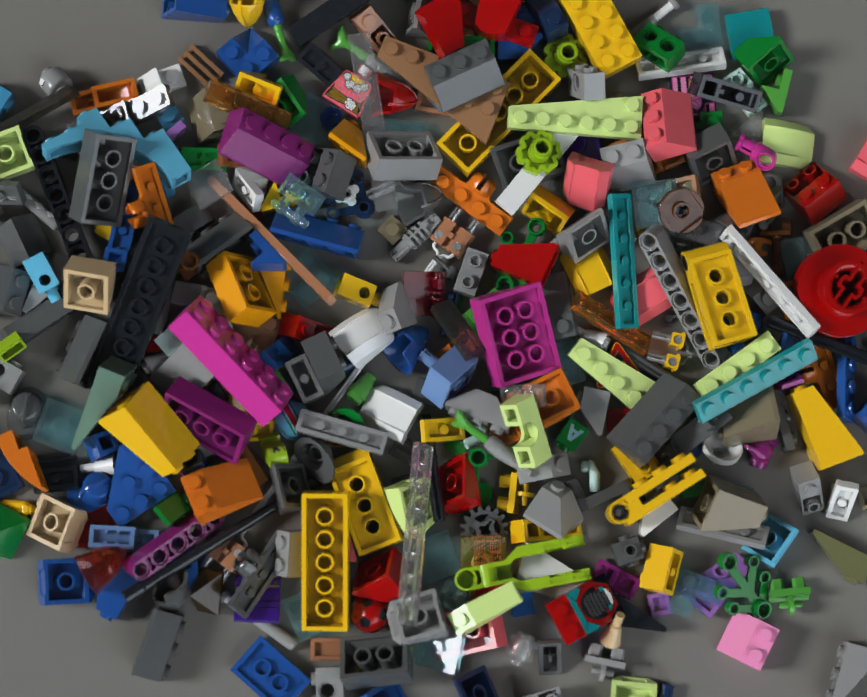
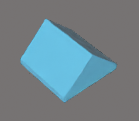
[741,513,799,568]

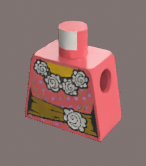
[322,65,373,122]

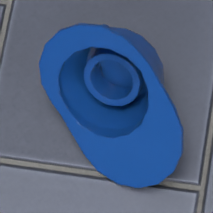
[67,472,113,513]

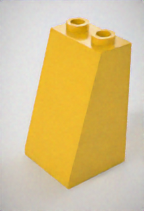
[98,381,200,477]
[785,383,864,471]

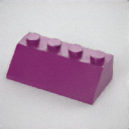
[217,108,315,189]
[164,376,257,465]

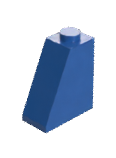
[161,0,230,23]
[96,550,141,621]

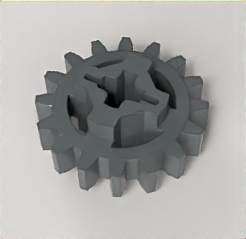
[459,504,509,553]

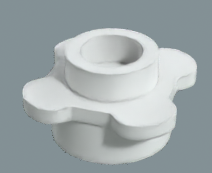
[335,184,359,206]

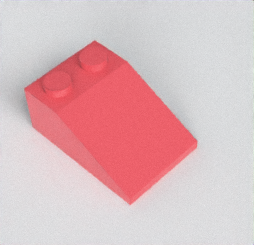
[433,610,508,661]

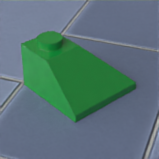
[732,36,795,87]
[251,75,308,130]
[0,503,31,559]

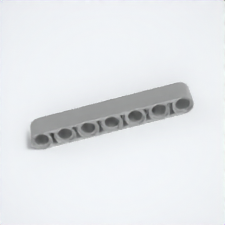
[639,224,728,369]

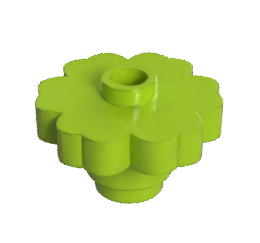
[542,34,587,79]
[515,130,562,176]

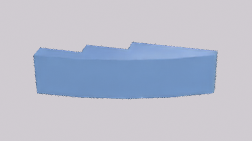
[88,524,182,557]

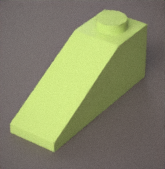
[448,581,523,635]

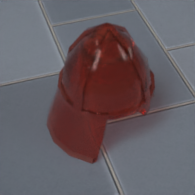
[75,546,127,595]

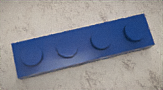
[836,336,857,423]

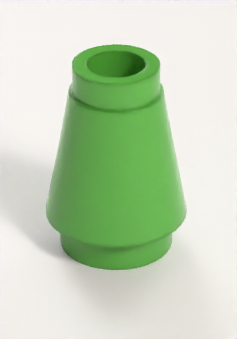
[345,372,376,406]

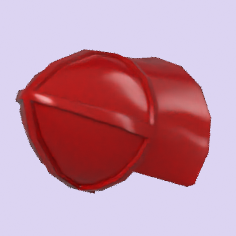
[370,71,418,117]

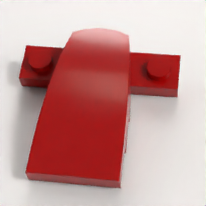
[461,0,539,49]

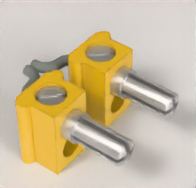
[647,331,693,373]

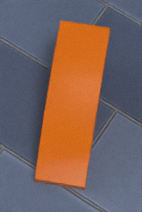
[68,77,140,119]
[0,430,49,493]

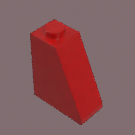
[415,0,464,59]
[490,243,560,289]

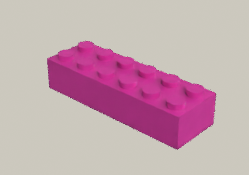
[168,295,294,427]

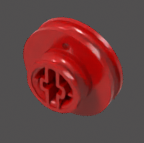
[792,244,867,338]

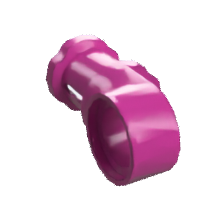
[733,132,777,171]

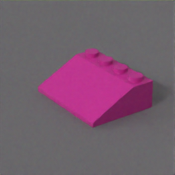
[469,281,562,388]

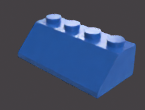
[269,207,365,260]

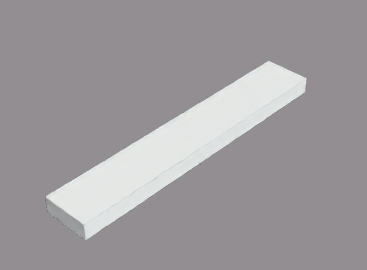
[495,134,578,216]
[720,224,821,338]

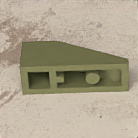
[809,529,867,586]

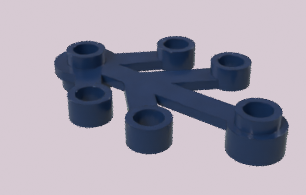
[308,170,375,220]

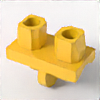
[496,472,535,515]

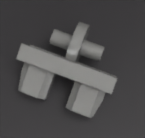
[583,642,626,682]

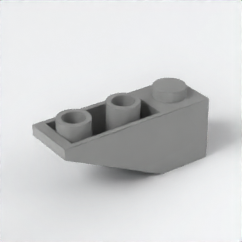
[825,641,867,697]

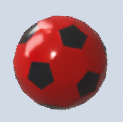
[350,597,389,633]

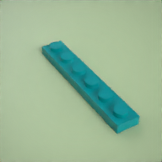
[607,193,639,329]
[692,338,818,424]

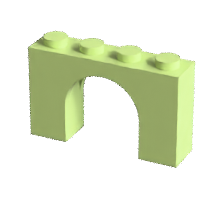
[690,331,782,396]

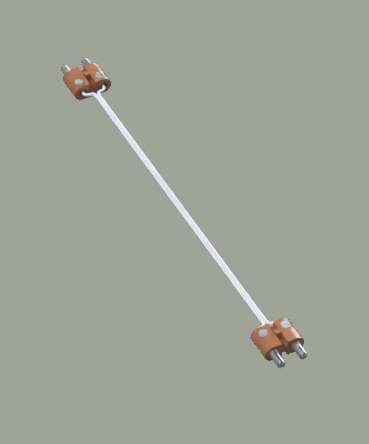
[199,207,480,584]

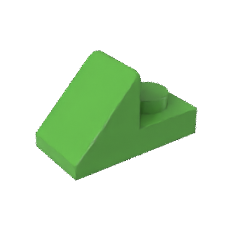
[759,68,793,117]

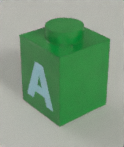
[555,418,589,454]

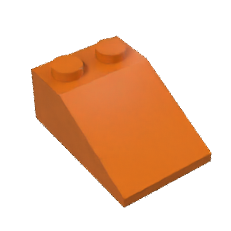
[711,160,781,229]
[180,458,264,526]

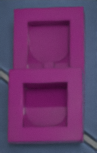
[773,371,804,391]
[591,559,640,601]

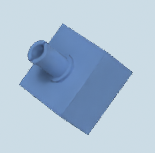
[418,342,479,409]

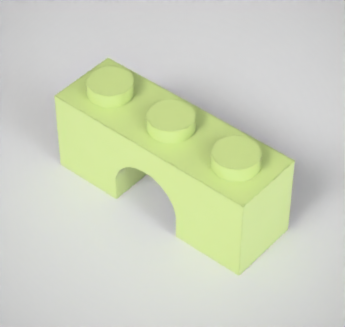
[499,394,552,468]

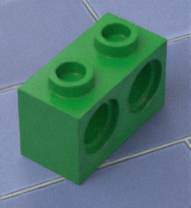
[633,22,685,73]

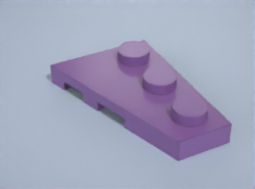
[675,552,748,619]

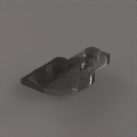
[100,84,175,127]

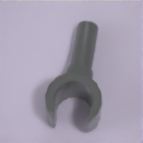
[433,255,459,281]

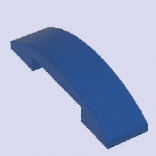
[103,185,139,273]

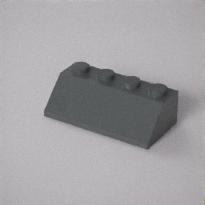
[69,128,137,227]
[606,372,701,468]

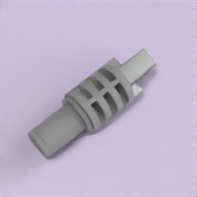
[388,211,441,263]

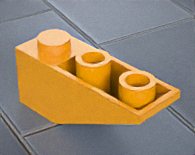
[259,249,292,320]

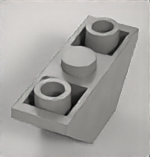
[445,389,510,435]

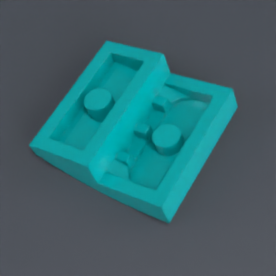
[724,7,774,61]

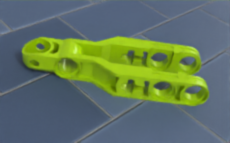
[454,534,592,591]

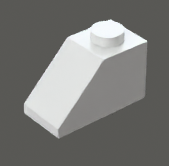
[638,488,678,537]

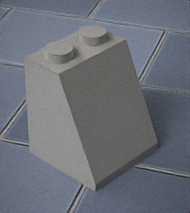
[150,344,217,394]

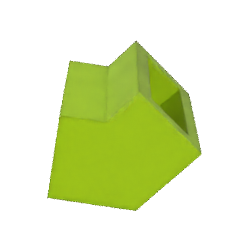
[0,331,27,363]

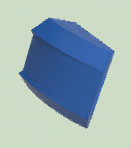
[37,557,95,606]

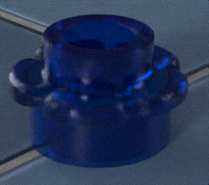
[320,107,342,129]

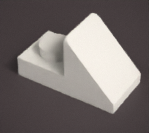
[138,63,187,100]
[232,168,269,213]
[825,479,859,522]

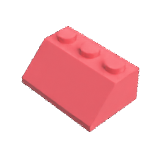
[641,88,697,162]

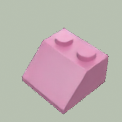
[716,613,780,671]

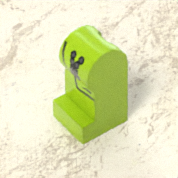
[258,432,288,467]

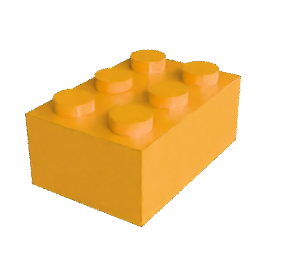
[206,251,277,327]

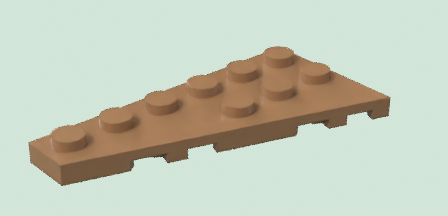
[377,36,511,145]

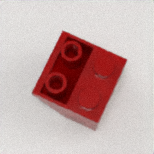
[782,162,847,226]

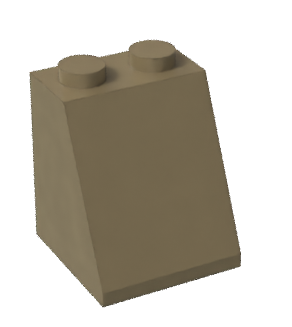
[187,83,234,146]
[716,385,780,447]
[690,475,768,532]

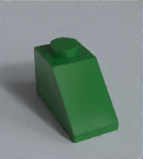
[153,492,192,527]

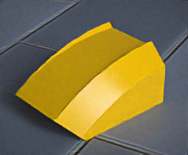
[559,246,613,302]

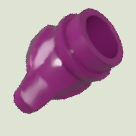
[744,439,778,469]

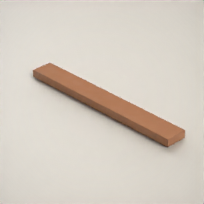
[207,175,337,306]

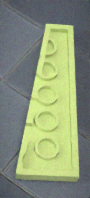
[507,96,643,141]
[567,338,695,438]

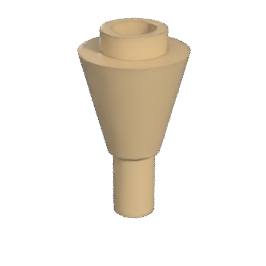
[599,611,625,649]

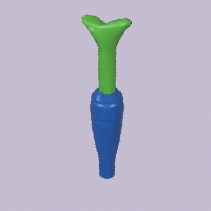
[264,0,297,62]

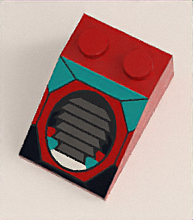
[544,573,626,646]

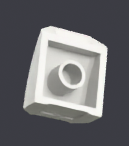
[328,308,394,370]
[359,385,424,445]

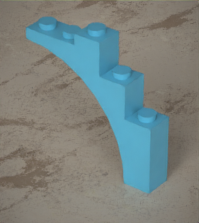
[42,107,191,190]

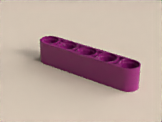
[123,511,225,580]

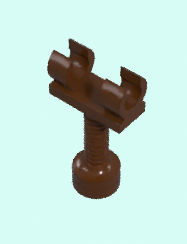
[760,218,793,277]
[178,252,199,282]

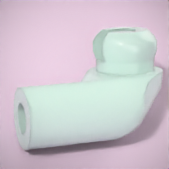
[463,425,489,450]
[580,459,601,492]

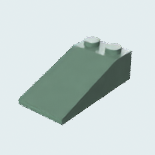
[71,355,137,450]

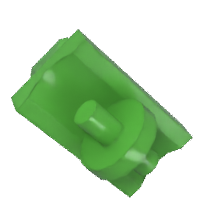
[767,577,811,615]

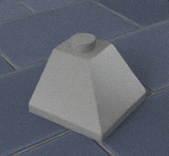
[523,478,584,540]

